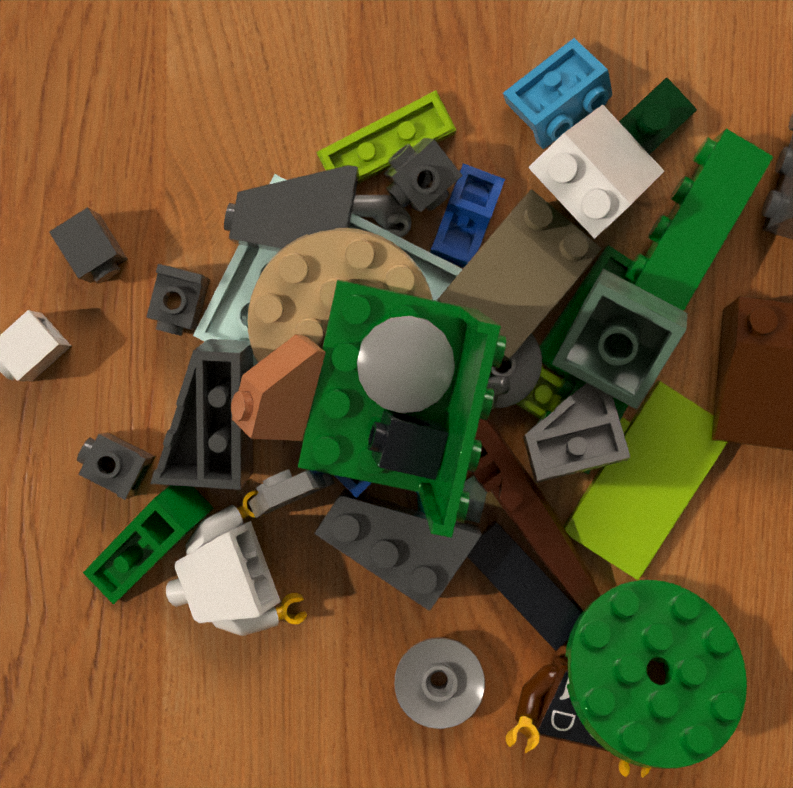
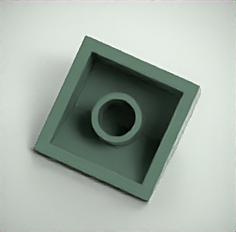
[552,269,688,409]

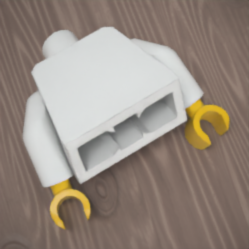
[166,491,307,636]

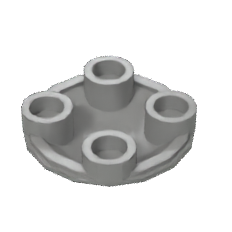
[357,316,455,413]

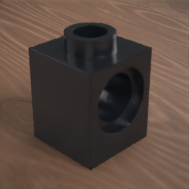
[368,410,449,480]

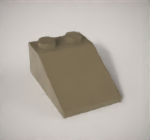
[436,189,602,362]

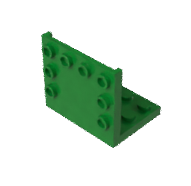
[298,279,506,538]

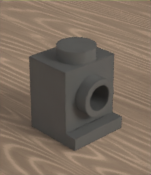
[146,264,210,336]
[77,432,155,500]

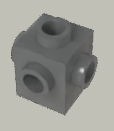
[383,138,463,212]

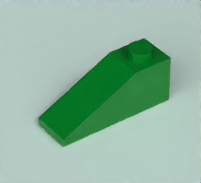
[83,485,214,605]

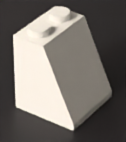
[528,105,664,239]

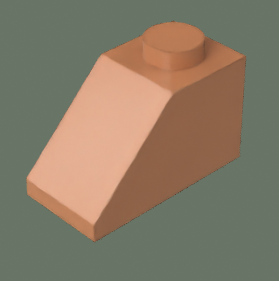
[231,334,326,441]

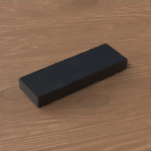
[467,521,582,651]

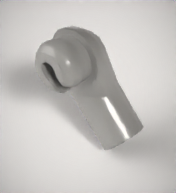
[352,195,412,237]

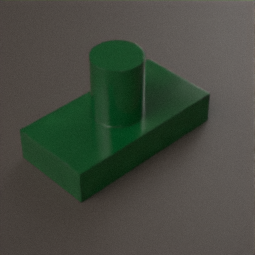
[619,77,697,155]

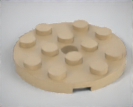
[247,228,433,363]

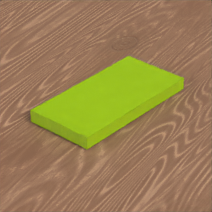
[563,381,728,580]

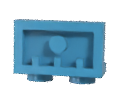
[503,38,612,149]

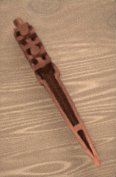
[465,418,601,611]

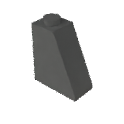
[224,165,359,252]

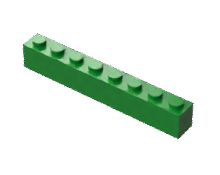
[537,128,774,474]

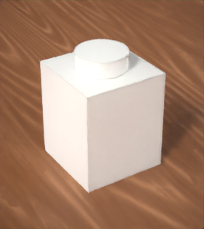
[0,310,71,381]

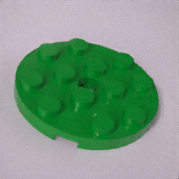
[565,580,747,769]

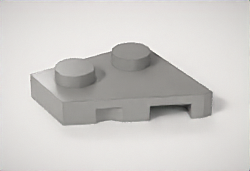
[523,383,631,483]
[249,469,335,518]

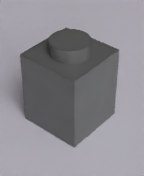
[49,207,128,284]

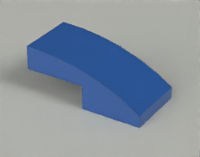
[430,163,505,268]

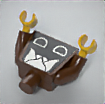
[506,656,651,778]

